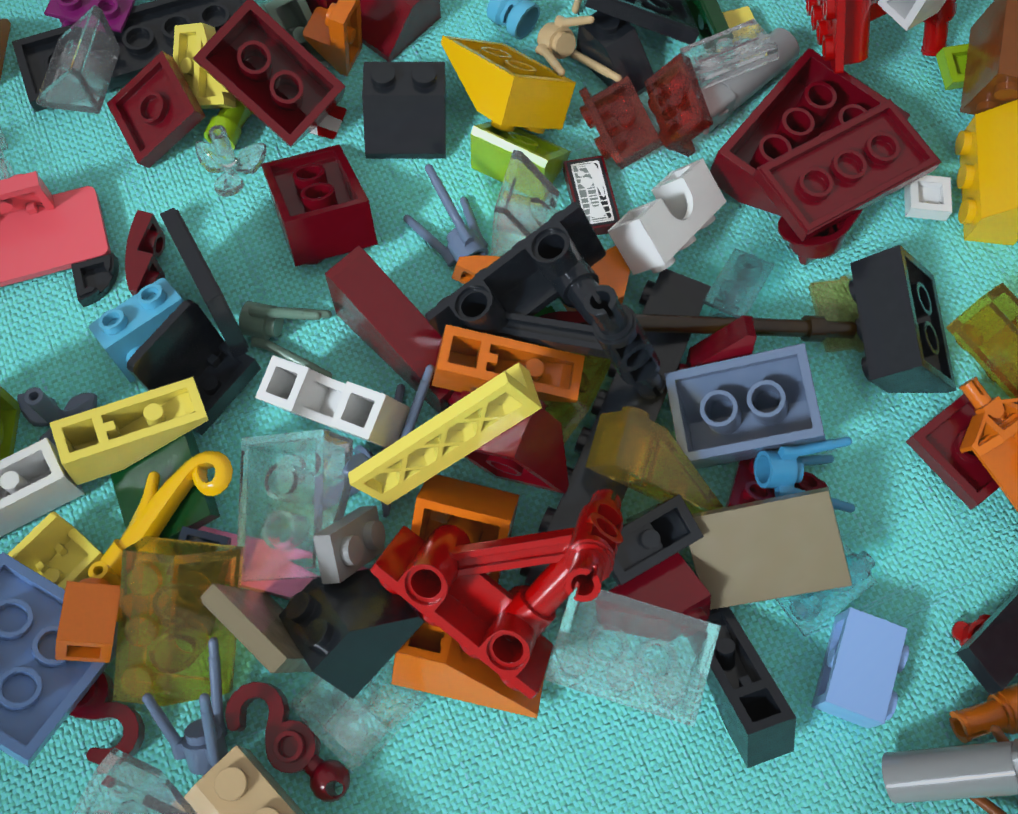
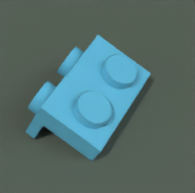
[88,278,184,383]

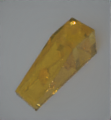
[586,406,724,514]

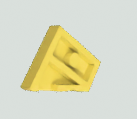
[173,23,236,109]

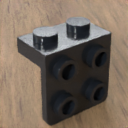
[127,300,261,435]

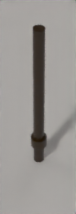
[635,314,857,342]

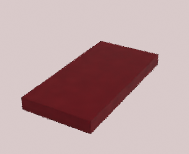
[753,99,941,242]

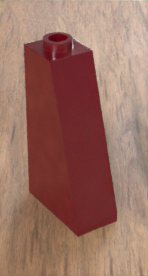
[325,246,462,413]

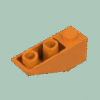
[391,612,545,719]

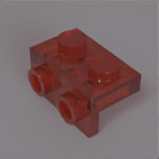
[579,75,664,169]

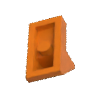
[303,0,362,76]

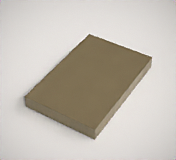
[689,487,852,610]
[200,583,312,673]

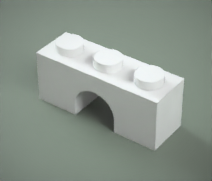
[608,158,727,275]
[255,355,410,448]

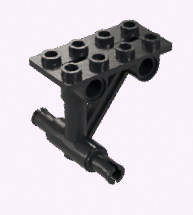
[425,202,665,400]

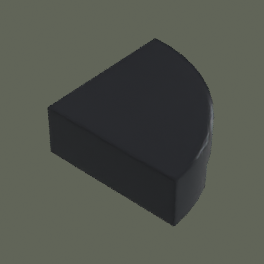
[71,253,119,307]

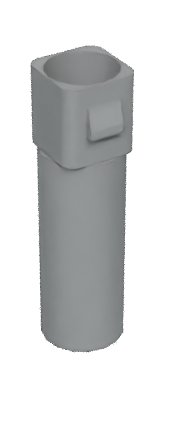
[684,28,800,135]
[882,739,1018,804]

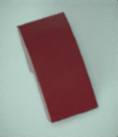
[125,210,166,296]

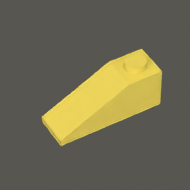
[49,377,209,486]

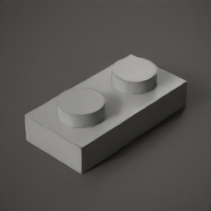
[313,505,385,584]

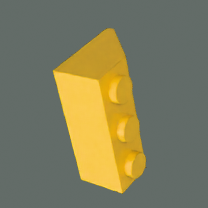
[955,99,1018,246]

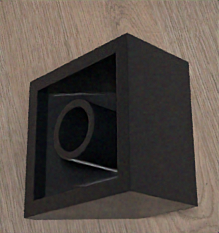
[362,62,446,159]
[279,568,425,699]

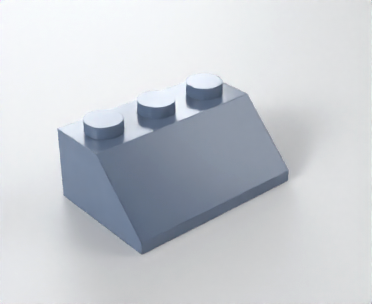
[664,343,826,471]

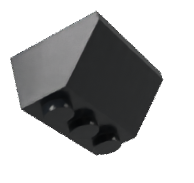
[849,245,956,393]

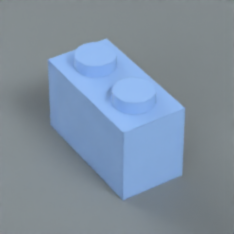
[811,607,909,729]

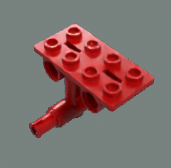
[806,0,957,74]
[370,489,623,699]

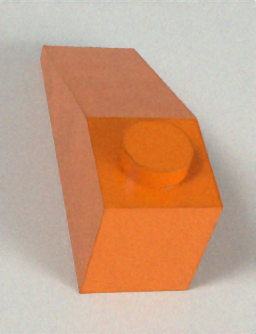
[431,324,585,403]

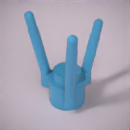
[754,437,855,513]

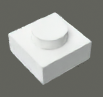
[904,175,952,221]

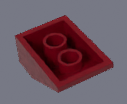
[261,144,378,267]

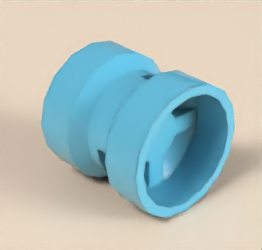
[487,0,540,40]

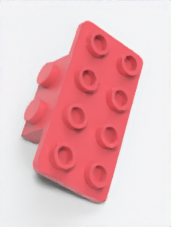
[0,171,111,287]

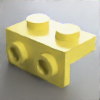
[7,511,104,590]

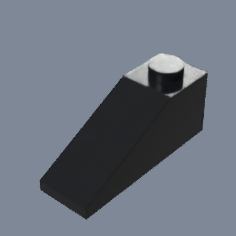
[688,607,796,768]

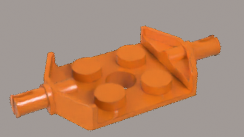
[959,377,1018,512]

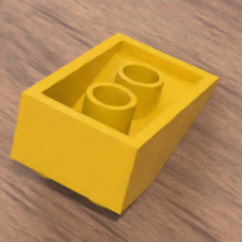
[441,36,576,134]

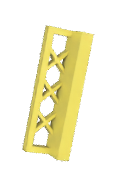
[348,362,542,505]

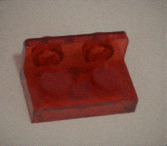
[644,53,713,157]

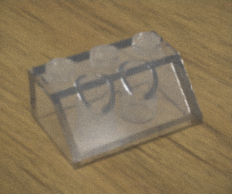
[544,588,721,727]

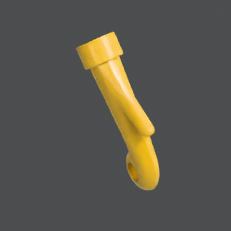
[101,451,233,580]

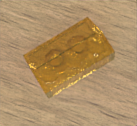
[113,536,244,706]

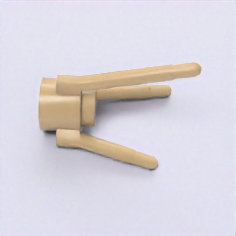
[535,15,622,82]

